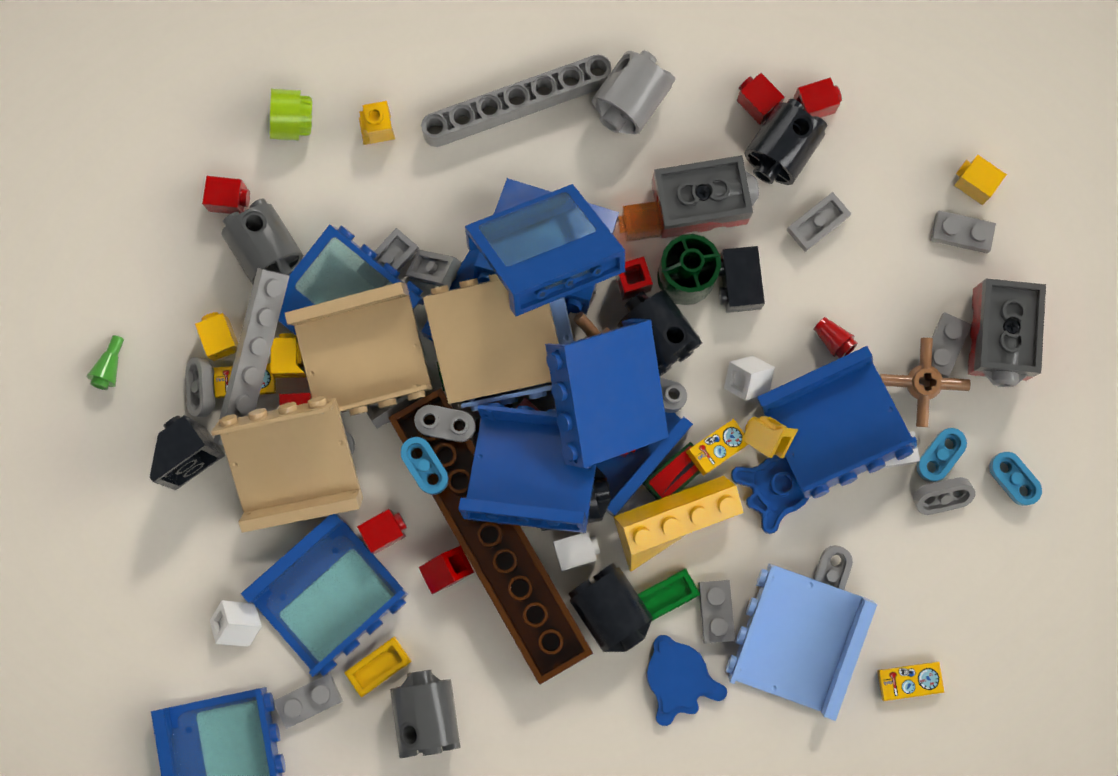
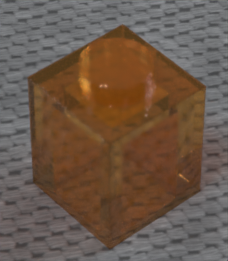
[617,201,662,242]

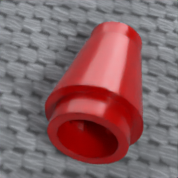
[813,317,858,358]

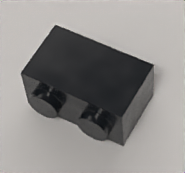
[719,246,765,313]

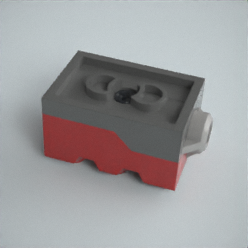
[651,155,759,238]
[968,278,1046,387]

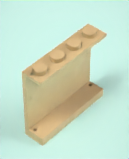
[423,274,559,404]
[285,282,433,416]
[211,396,363,533]

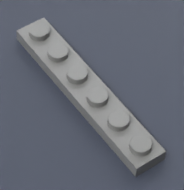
[214,268,290,446]

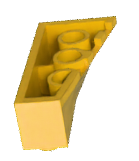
[613,475,744,572]

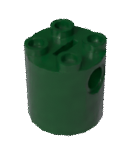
[657,234,721,305]

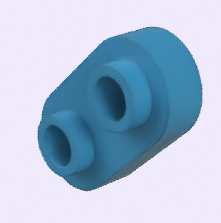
[916,428,967,482]
[401,437,449,495]
[989,452,1042,506]

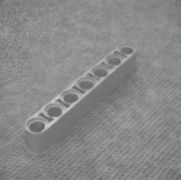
[421,54,611,147]

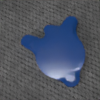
[731,455,809,534]
[647,635,727,726]

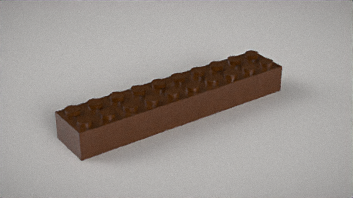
[388,388,593,685]

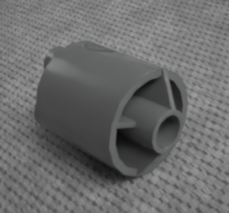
[221,198,304,284]
[390,670,461,758]

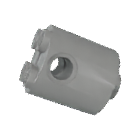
[592,50,676,134]

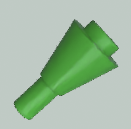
[86,335,124,390]

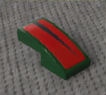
[643,442,701,500]

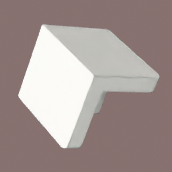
[724,356,775,401]
[210,600,262,646]

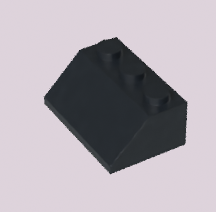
[150,415,225,490]

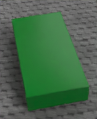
[638,568,700,621]

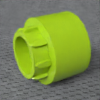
[270,88,312,141]

